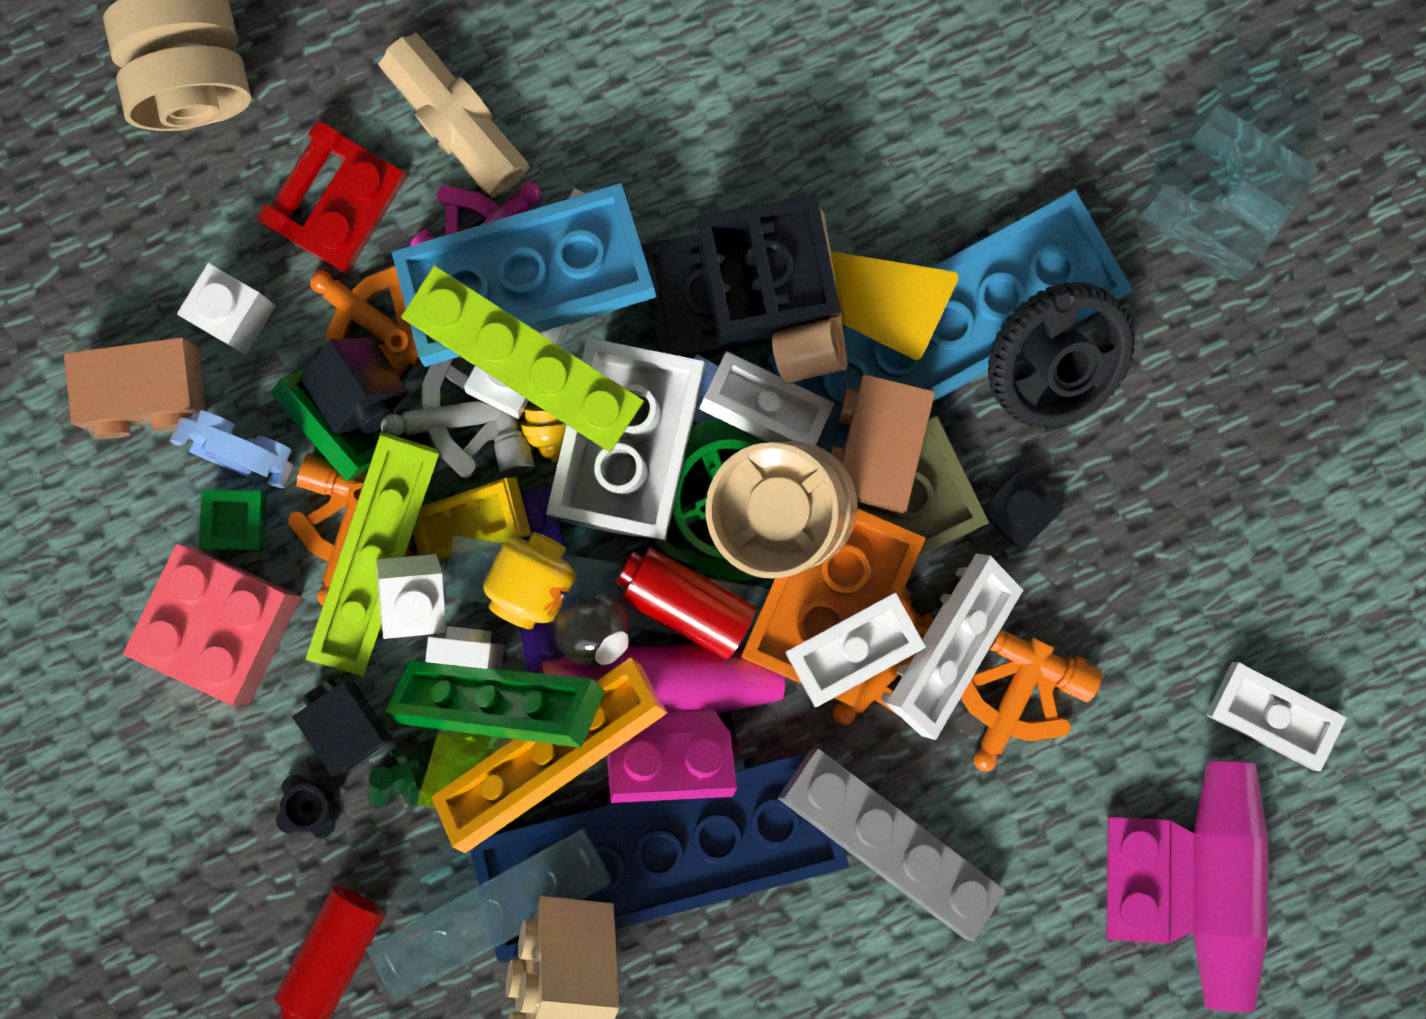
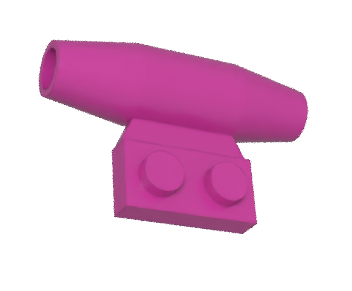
[539,643,785,803]
[1105,761,1269,1012]

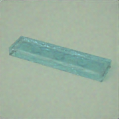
[366,827,612,1004]

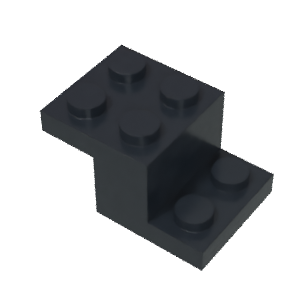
[641,194,841,358]

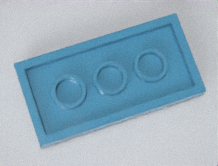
[392,183,656,367]

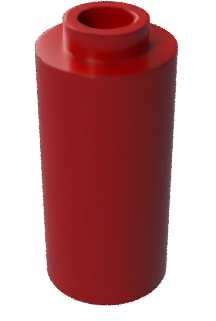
[615,547,757,660]
[274,886,387,1019]

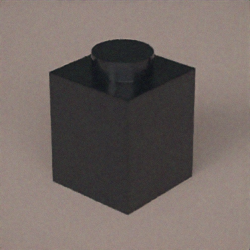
[300,337,409,434]
[292,678,393,777]

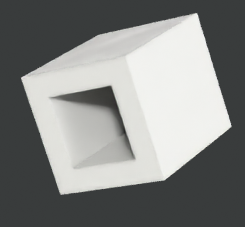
[177,263,276,355]
[376,554,446,639]

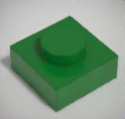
[199,489,267,551]

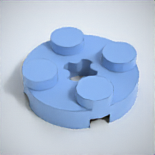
[170,410,294,488]

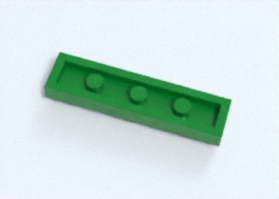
[384,660,605,748]

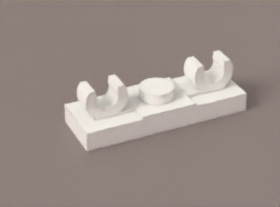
[881,553,1023,740]

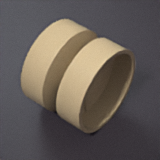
[103,0,251,131]
[706,441,857,578]

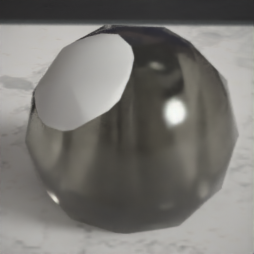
[553,592,633,668]

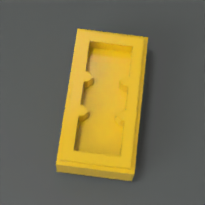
[413,478,532,564]

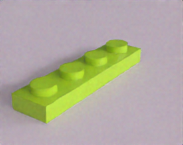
[401,265,644,453]
[305,431,439,677]

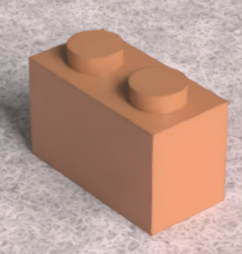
[64,337,206,439]
[830,374,935,515]

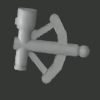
[381,359,535,477]

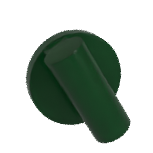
[367,748,427,808]

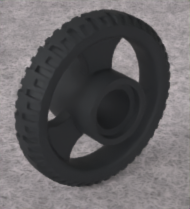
[988,282,1135,429]

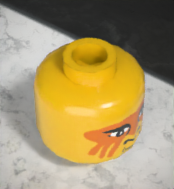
[483,532,576,629]

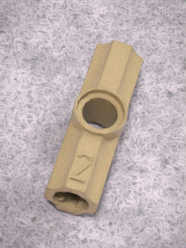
[378,33,530,199]

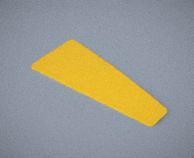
[831,251,959,360]

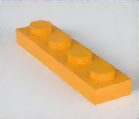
[431,657,667,853]

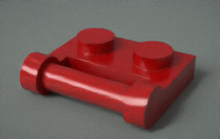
[255,120,407,275]

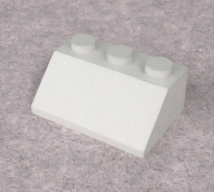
[546,338,706,541]

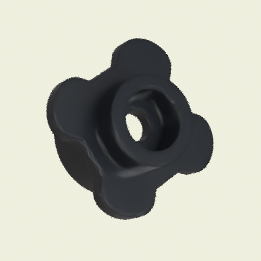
[276,774,341,839]

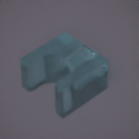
[1137,104,1320,282]

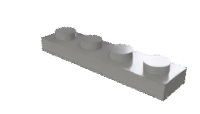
[778,748,1006,941]

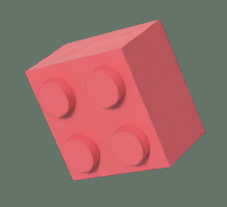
[123,544,302,706]

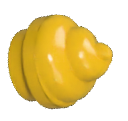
[520,403,566,462]

